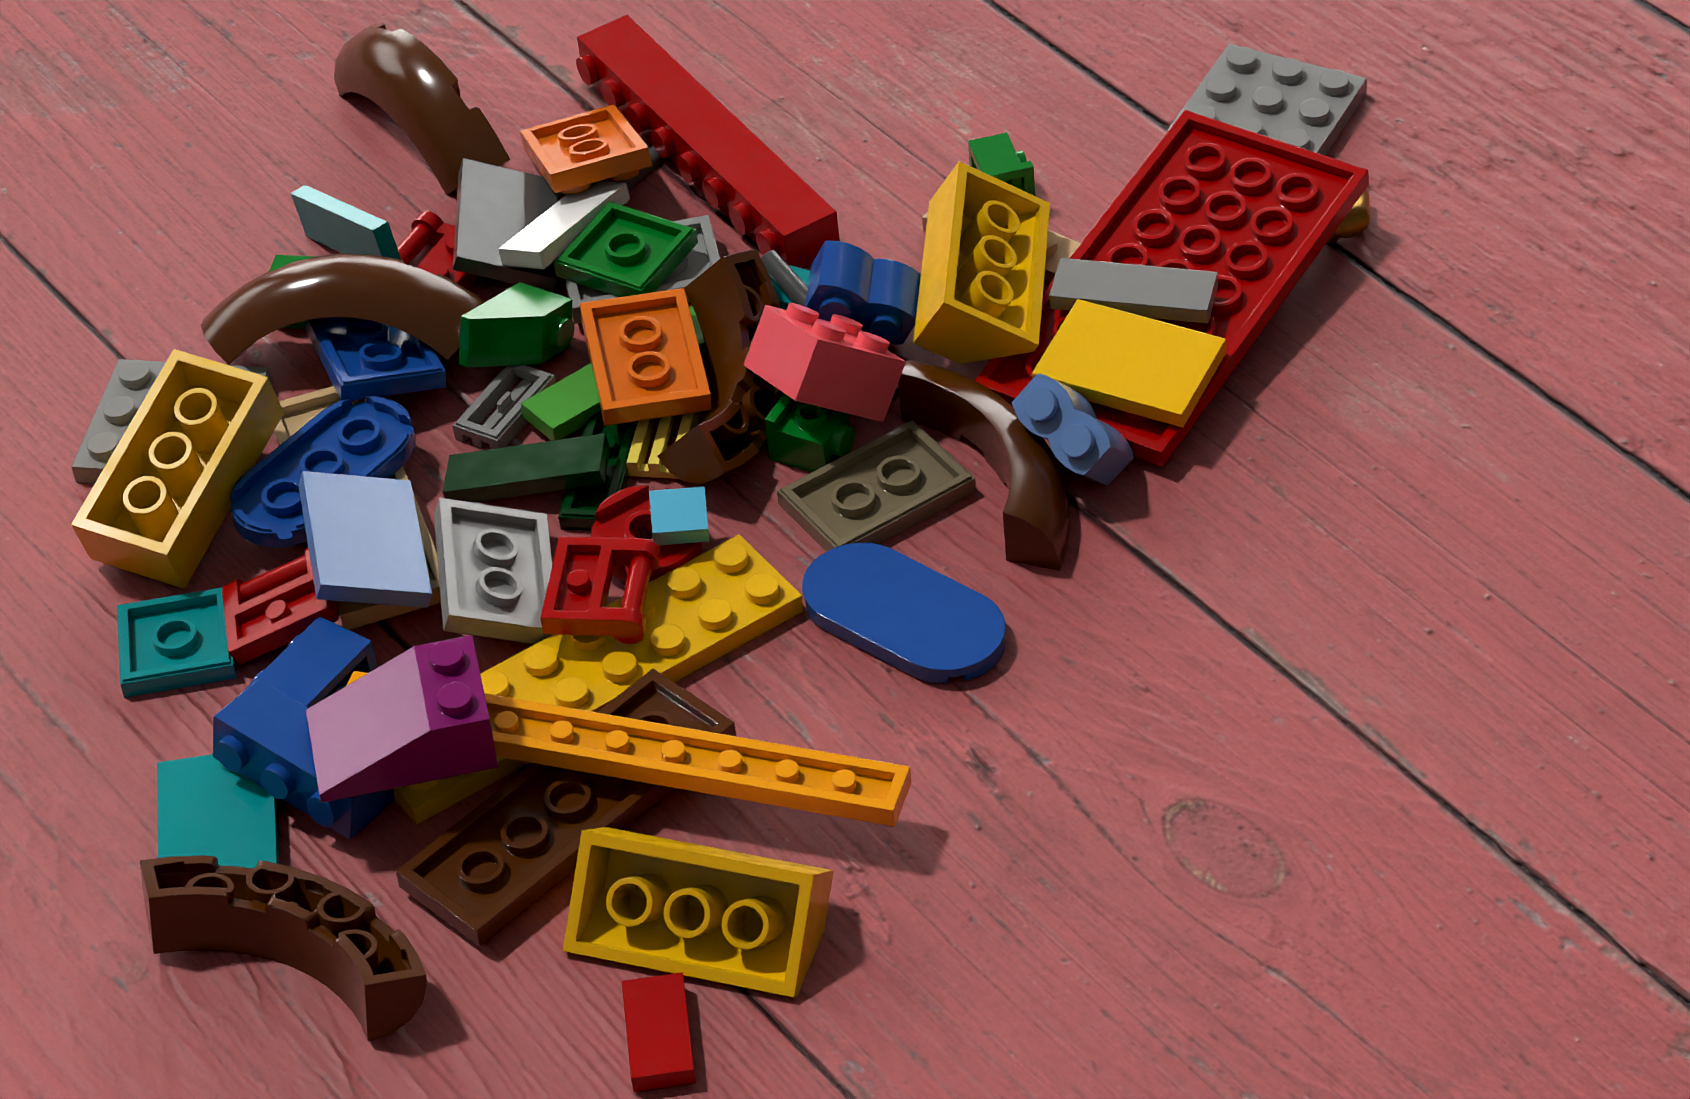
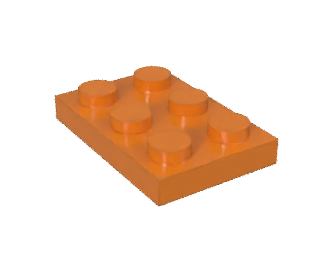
[520,104,652,194]
[580,288,712,426]

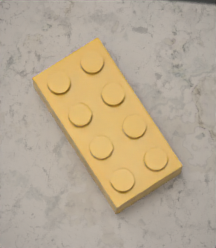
[71,349,284,589]

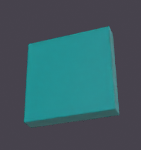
[117,587,237,698]

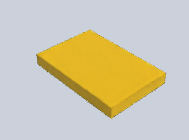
[1032,299,1227,428]

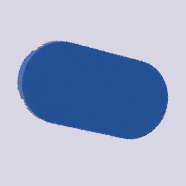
[230,396,416,548]
[802,543,1005,683]

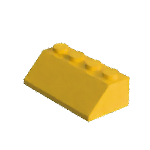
[913,161,1050,364]
[563,827,834,997]

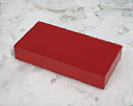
[621,972,696,1092]

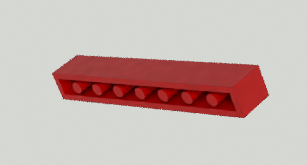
[576,15,840,269]

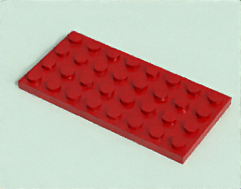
[974,110,1369,467]

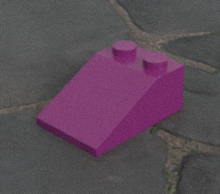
[306,635,498,803]

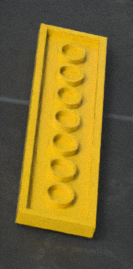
[393,534,804,825]

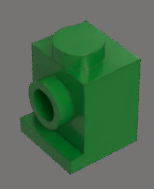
[968,132,1035,196]
[764,393,855,472]

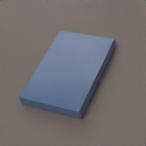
[298,471,432,608]

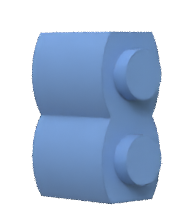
[1012,374,1134,486]

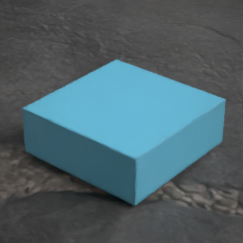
[649,487,709,545]

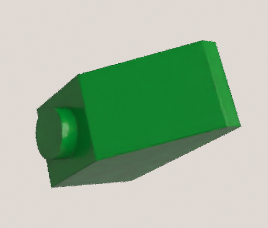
[459,282,575,367]

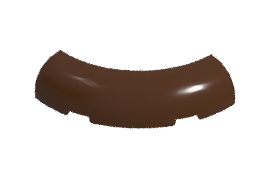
[334,23,510,195]
[658,249,784,484]
[201,254,485,365]
[898,360,1070,571]
[140,855,427,1041]

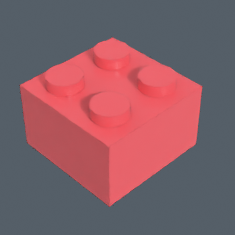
[744,303,906,422]

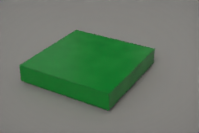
[553,201,698,297]

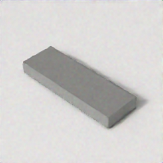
[1049,258,1219,324]

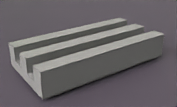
[453,365,556,449]

